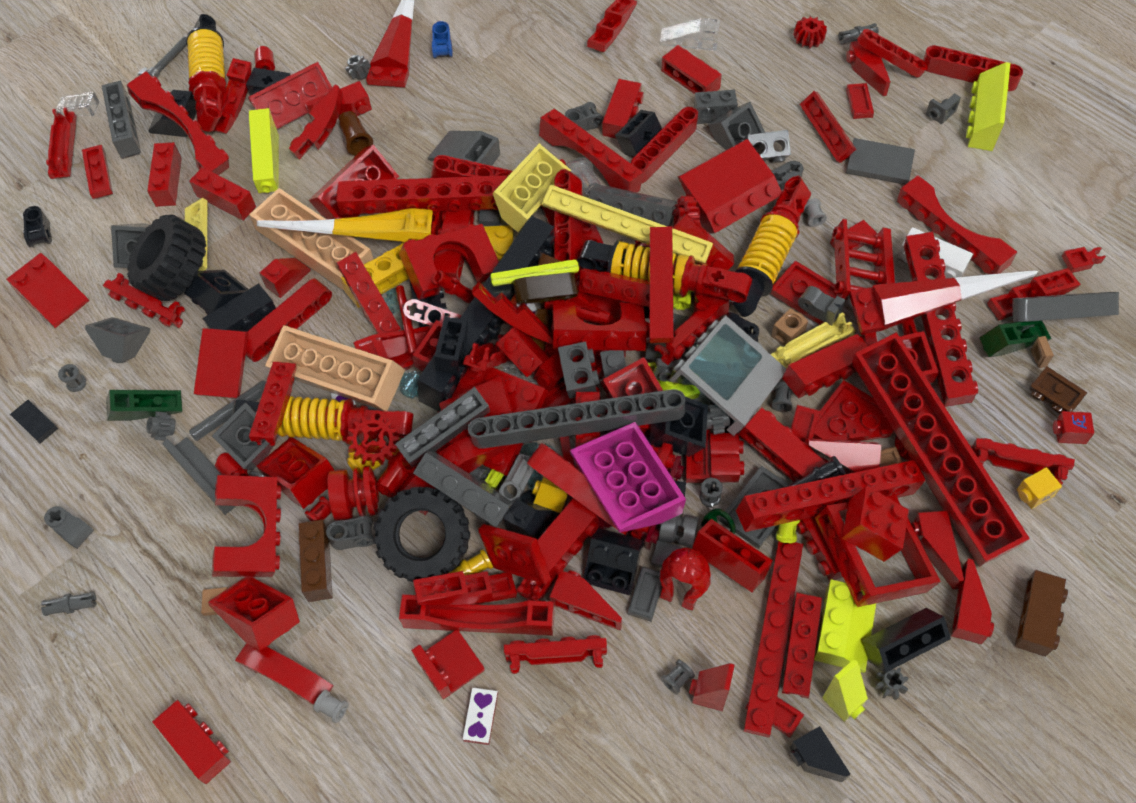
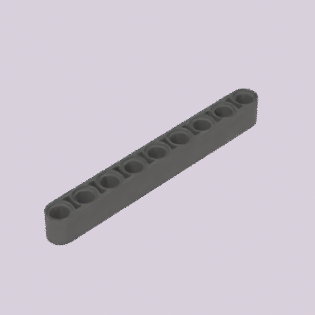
[468,389,685,449]

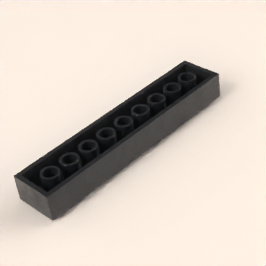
[417,216,556,412]

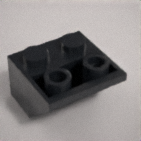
[583,528,644,596]

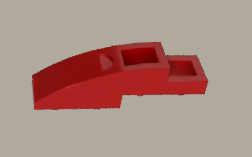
[289,84,343,160]

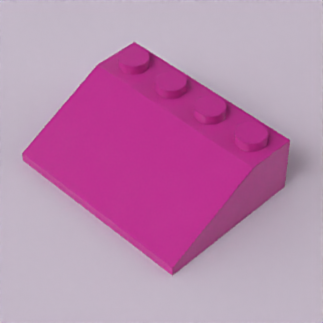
[570,422,686,533]

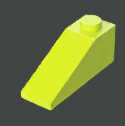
[822,659,868,722]

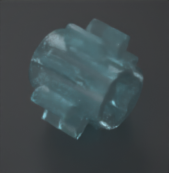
[400,371,421,399]

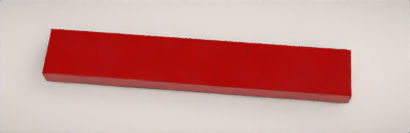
[650,226,674,343]

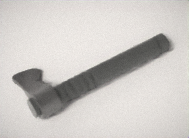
[137,36,186,78]

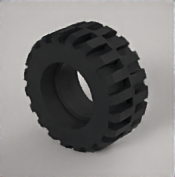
[127,214,206,301]
[373,487,471,582]

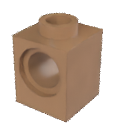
[771,308,808,346]

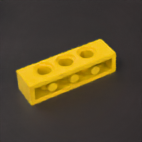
[341,239,417,308]

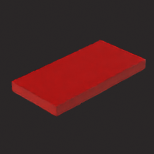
[248,62,332,129]

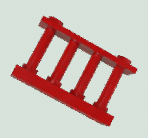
[832,219,895,299]

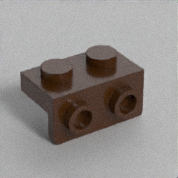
[1029,366,1088,414]

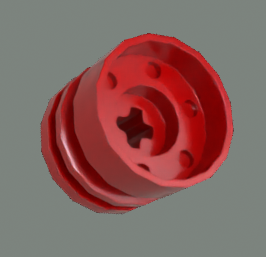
[328,466,379,521]

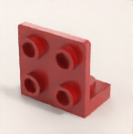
[411,630,485,700]

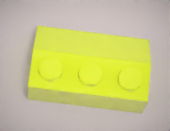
[814,579,876,673]

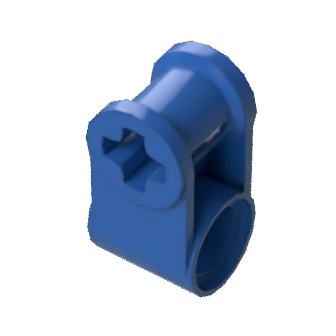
[432,21,453,58]

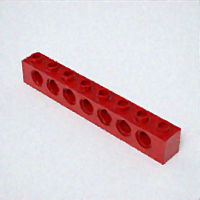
[337,175,507,215]
[903,232,978,407]
[735,460,926,532]

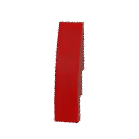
[587,0,637,52]
[987,268,1081,321]
[472,282,553,344]
[413,571,517,605]

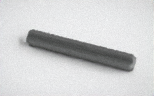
[189,380,266,441]

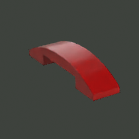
[213,58,252,134]
[235,643,333,705]

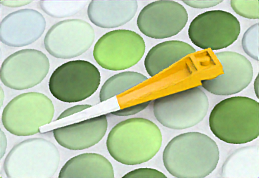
[257,208,433,242]

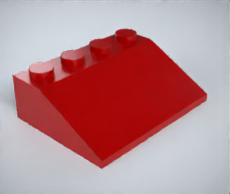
[678,139,782,234]

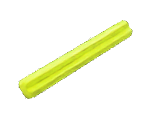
[491,260,579,286]

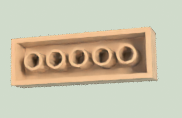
[249,188,374,291]
[265,325,405,411]

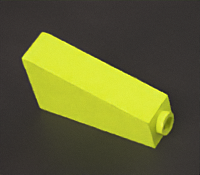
[249,108,279,193]

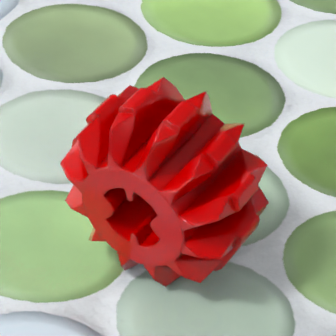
[793,16,827,49]

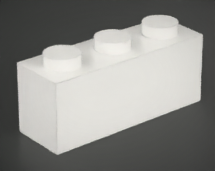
[897,227,973,278]

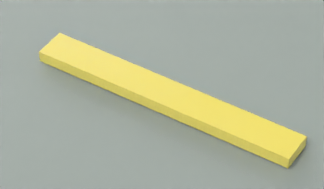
[542,184,713,264]

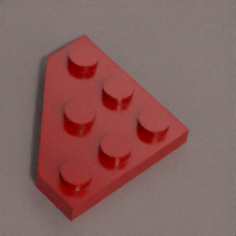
[813,380,894,441]

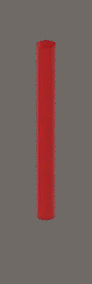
[395,285,417,357]

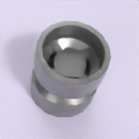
[659,514,699,548]

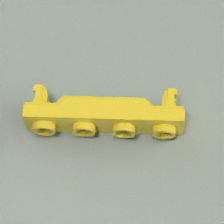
[770,312,856,369]

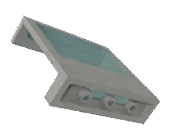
[670,315,786,436]

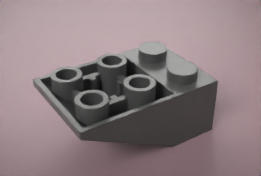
[428,131,500,166]

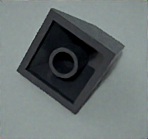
[504,490,564,540]

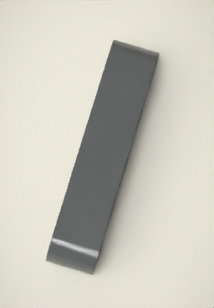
[1012,292,1119,322]

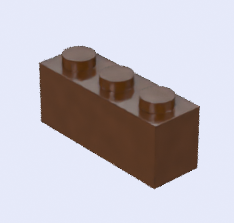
[299,520,333,602]
[1015,570,1068,657]

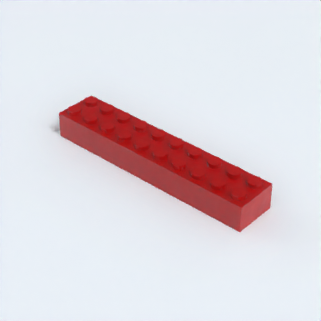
[852,332,1030,567]

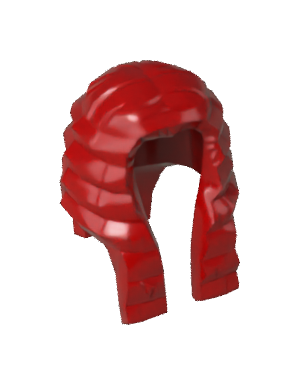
[660,548,711,611]

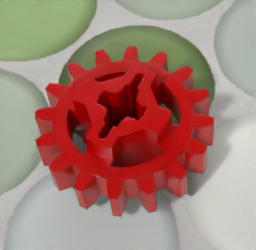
[672,196,701,226]
[346,415,399,467]

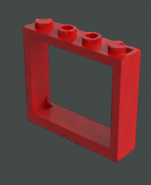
[815,495,941,607]

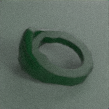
[701,508,736,534]

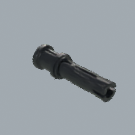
[786,456,845,487]

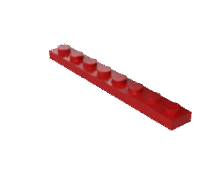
[743,541,803,738]

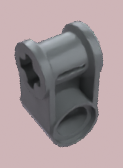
[565,102,604,131]
[44,506,94,549]
[326,516,374,550]

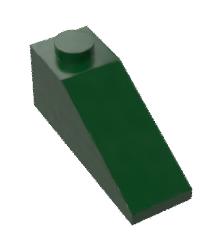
[979,320,1052,357]
[106,390,182,421]

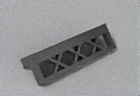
[162,437,236,515]

